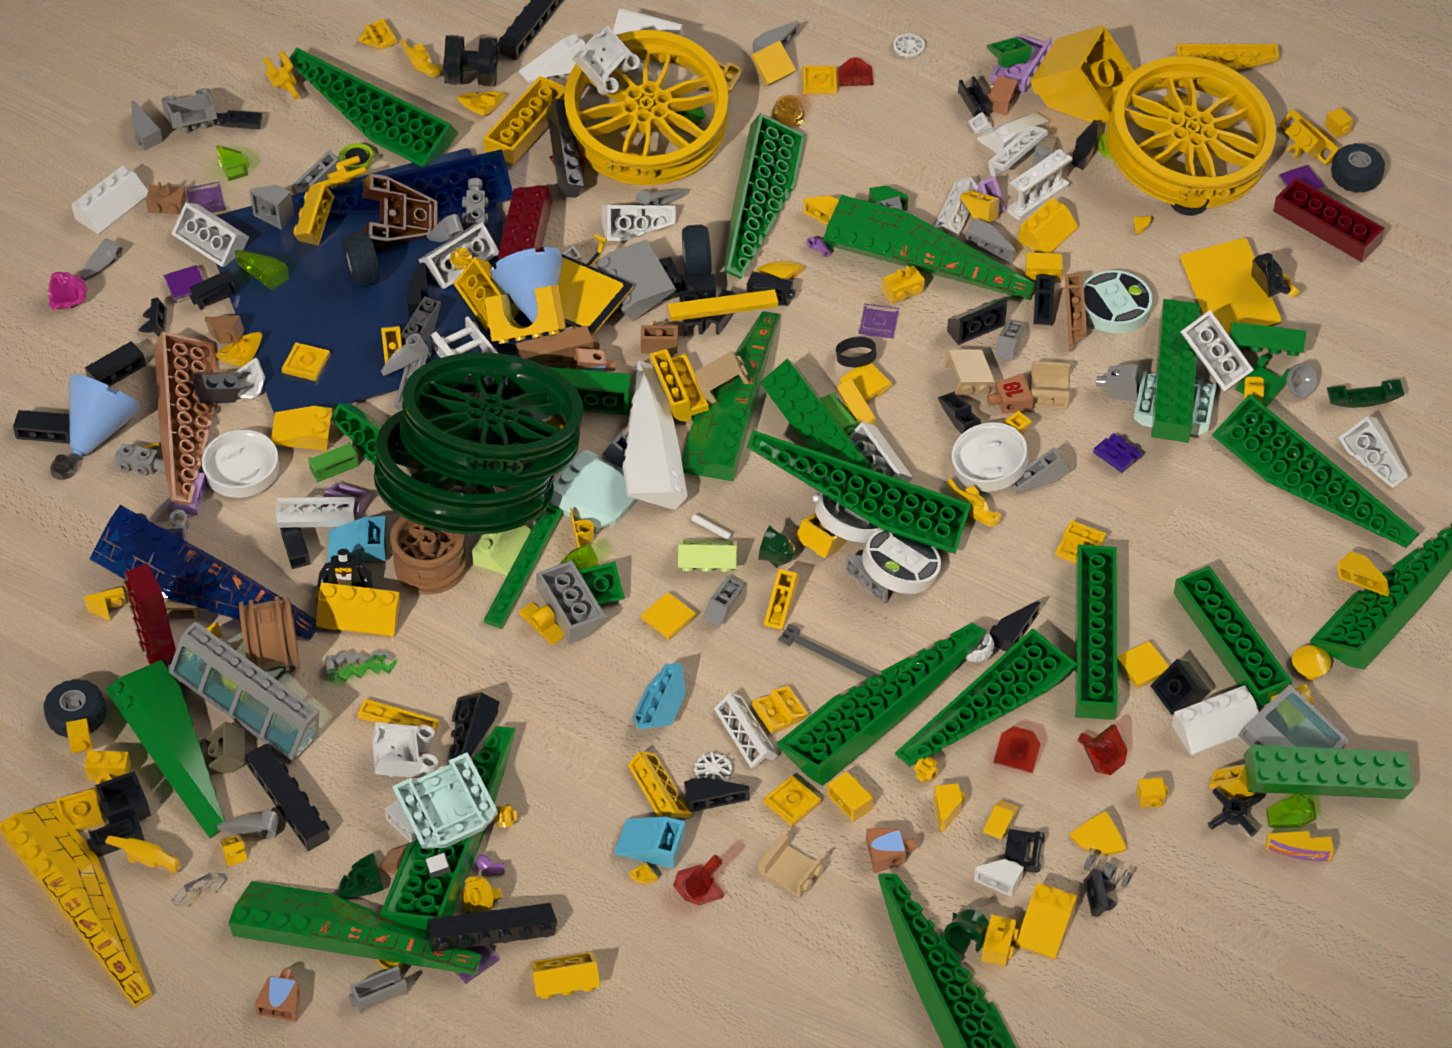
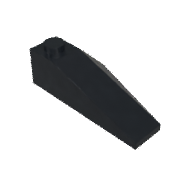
[448,692,500,765]

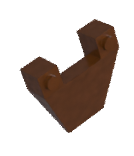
[362,173,437,249]

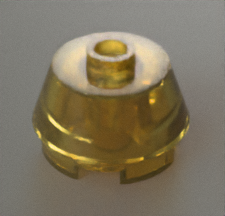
[771,95,805,127]

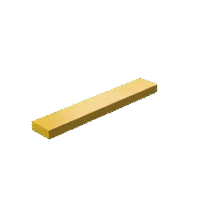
[667,289,778,321]

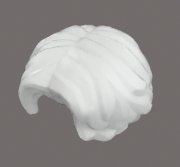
[964,634,995,663]

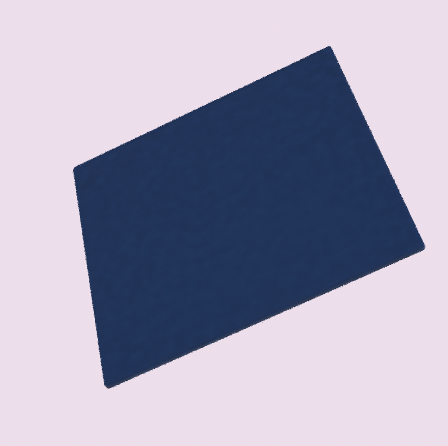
[216,148,549,415]

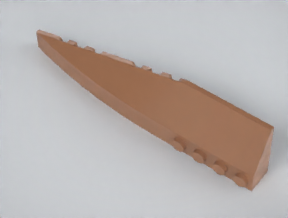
[154,331,216,506]

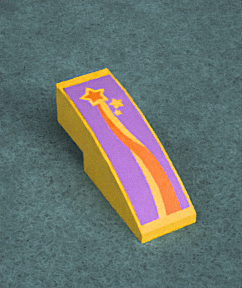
[1265,831,1334,862]

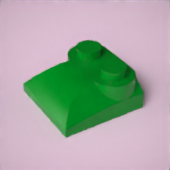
[987,37,1032,68]
[578,562,625,605]

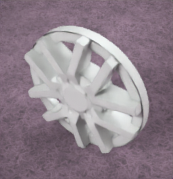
[893,34,925,59]
[694,752,732,782]

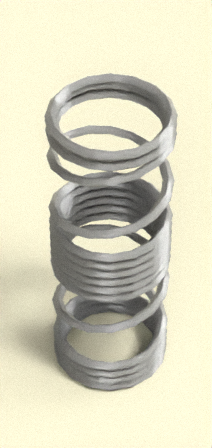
[1084,854,1132,887]

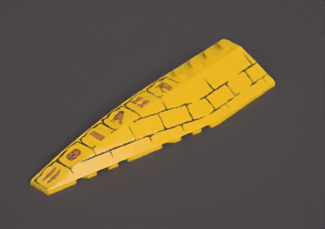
[0,802,152,1008]

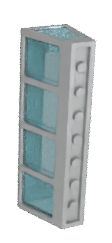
[169,621,319,762]

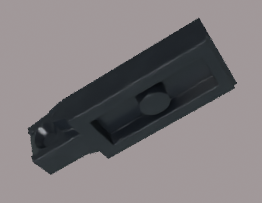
[213,110,263,130]

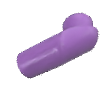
[806,237,831,257]
[476,854,505,875]

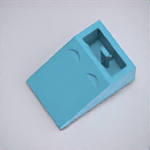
[327,516,387,562]
[614,817,685,869]

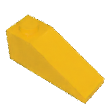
[1337,551,1389,596]
[764,569,800,630]

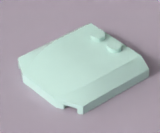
[1134,371,1217,435]
[549,450,639,532]
[392,752,498,848]

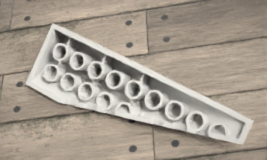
[623,361,688,510]

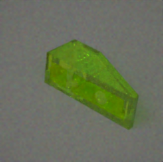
[235,249,289,291]

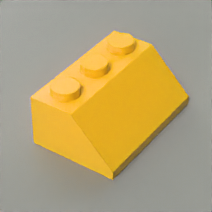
[294,184,334,246]
[1018,197,1078,253]
[530,951,600,999]

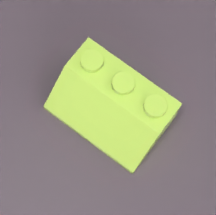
[472,525,531,575]
[678,540,737,572]

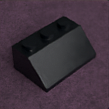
[947,299,1007,345]

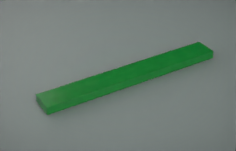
[484,506,563,629]

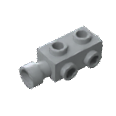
[462,178,488,228]
[115,443,165,475]

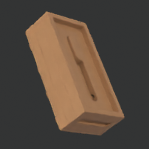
[516,326,600,369]

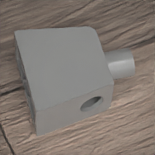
[1096,364,1140,402]

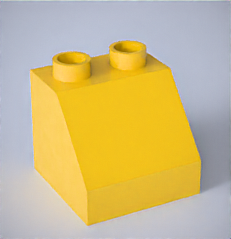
[1030,25,1134,124]

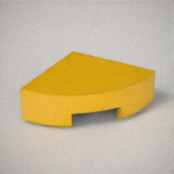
[1132,216,1151,234]
[629,862,658,884]

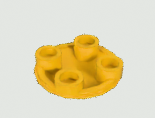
[1291,645,1331,681]

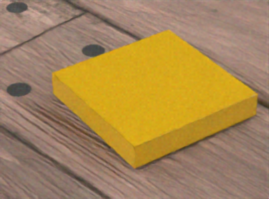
[751,41,796,85]
[802,66,837,94]
[282,342,330,381]
[641,592,696,640]
[1117,641,1169,689]
[763,775,821,827]
[55,788,104,832]

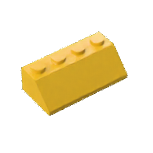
[453,257,520,331]
[316,582,401,637]

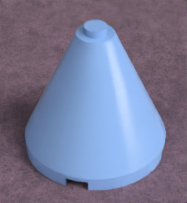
[491,247,563,323]
[69,374,142,457]

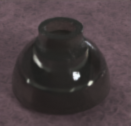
[50,454,77,480]

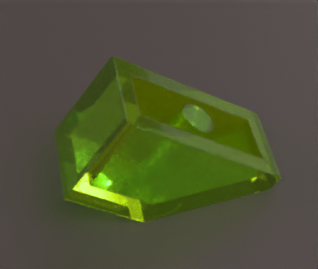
[216,145,250,181]
[558,543,598,570]
[1266,793,1317,828]

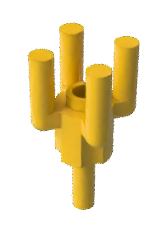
[263,51,300,100]
[309,156,367,193]

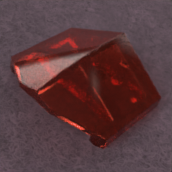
[838,57,874,86]

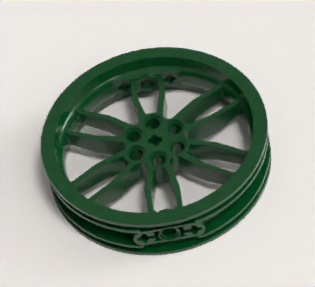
[400,352,583,486]
[373,407,554,535]

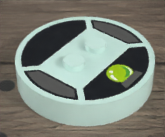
[1083,270,1152,334]

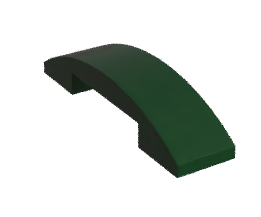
[1326,379,1404,408]

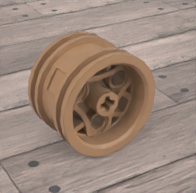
[390,516,468,595]
[239,594,300,671]

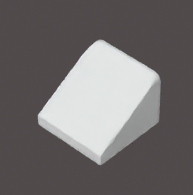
[968,112,993,134]

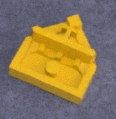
[358,18,398,49]

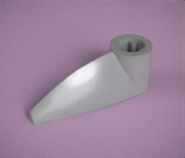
[636,189,688,206]
[427,214,464,242]
[80,238,124,279]
[381,333,428,376]
[217,811,280,838]

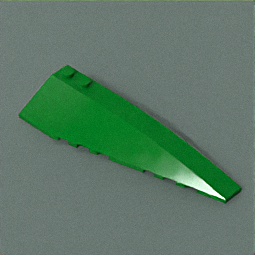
[895,628,1077,767]

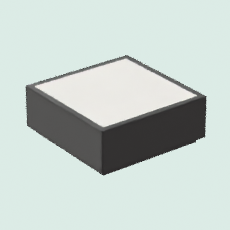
[425,852,451,878]

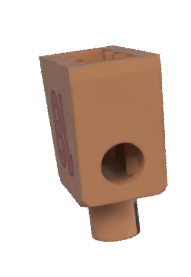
[987,374,1034,414]

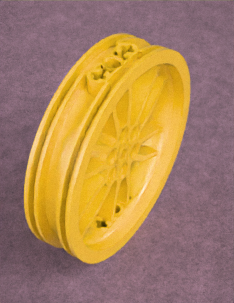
[564,30,728,185]
[1106,56,1276,208]

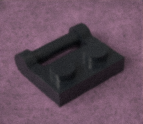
[1004,829,1045,873]

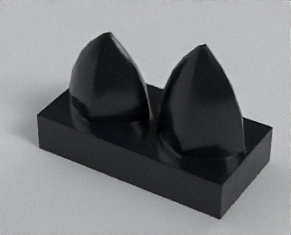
[138,297,167,337]
[1083,869,1117,917]

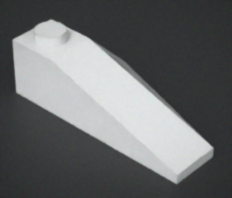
[519,33,585,83]
[977,112,1049,153]
[602,205,675,241]
[1338,416,1409,488]

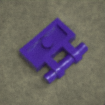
[1093,433,1143,473]

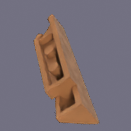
[1065,273,1087,351]

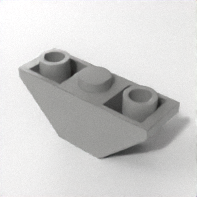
[846,555,888,604]

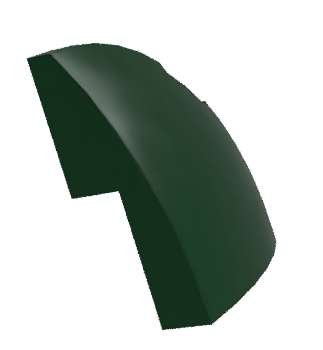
[338,853,384,897]

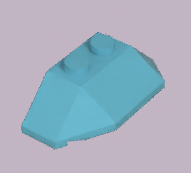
[633,663,686,729]

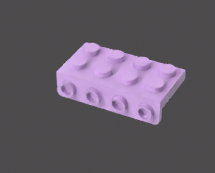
[990,34,1052,92]

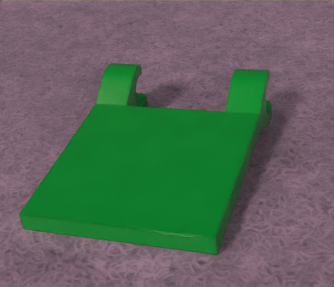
[1235,354,1290,407]

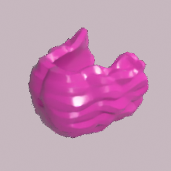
[48,272,87,310]

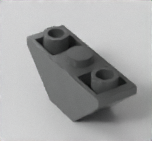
[401,297,441,342]

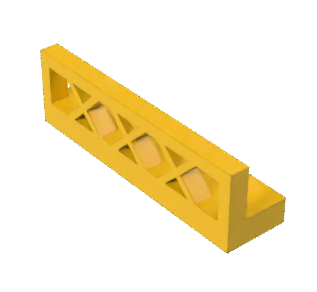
[1279,109,1340,166]
[628,751,692,819]

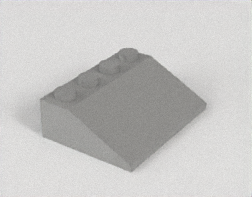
[595,240,676,321]

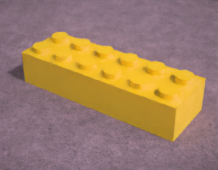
[483,76,566,165]

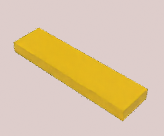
[357,699,439,734]

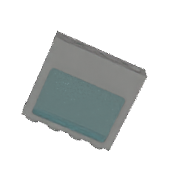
[1238,685,1350,749]

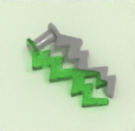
[325,650,397,682]

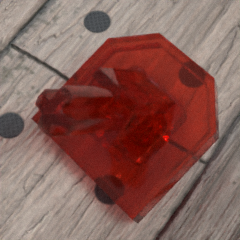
[1077,724,1128,775]
[993,726,1041,774]
[673,855,724,905]

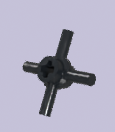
[1208,787,1261,837]

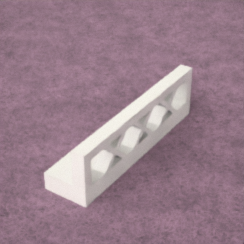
[988,125,1048,177]
[934,177,978,238]
[275,497,355,528]
[714,693,779,769]

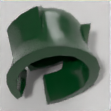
[758,525,796,568]
[944,909,989,954]

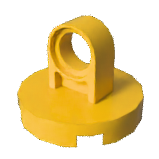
[461,876,502,913]

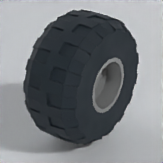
[1331,143,1385,193]
[682,224,712,275]
[342,231,380,287]
[43,679,106,738]

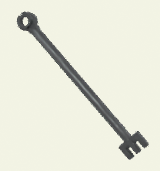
[778,624,899,694]

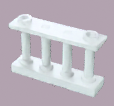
[1007,149,1072,222]
[430,317,498,393]

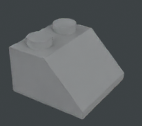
[249,185,295,230]

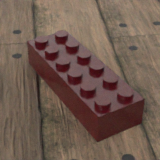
[1273,178,1385,262]
[498,185,553,260]
[123,563,176,668]

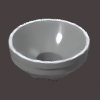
[1287,364,1317,397]

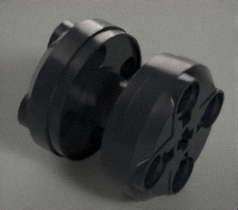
[443,35,499,87]

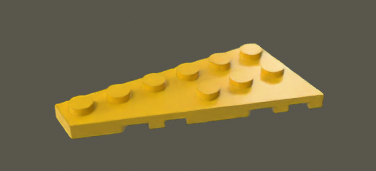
[1176,44,1279,71]

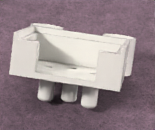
[572,26,640,95]
[371,722,438,778]

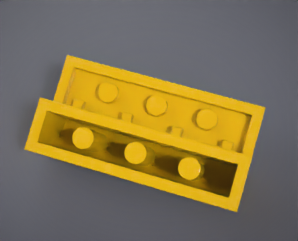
[649,349,709,421]

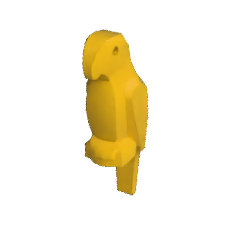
[400,38,442,78]
[947,478,1001,527]
[105,836,181,874]

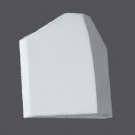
[233,358,265,399]

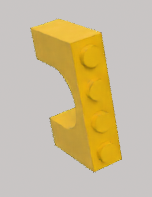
[484,285,566,344]

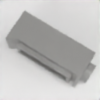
[349,966,408,1013]

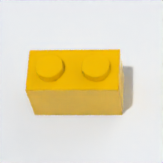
[1025,252,1062,282]
[827,771,873,822]

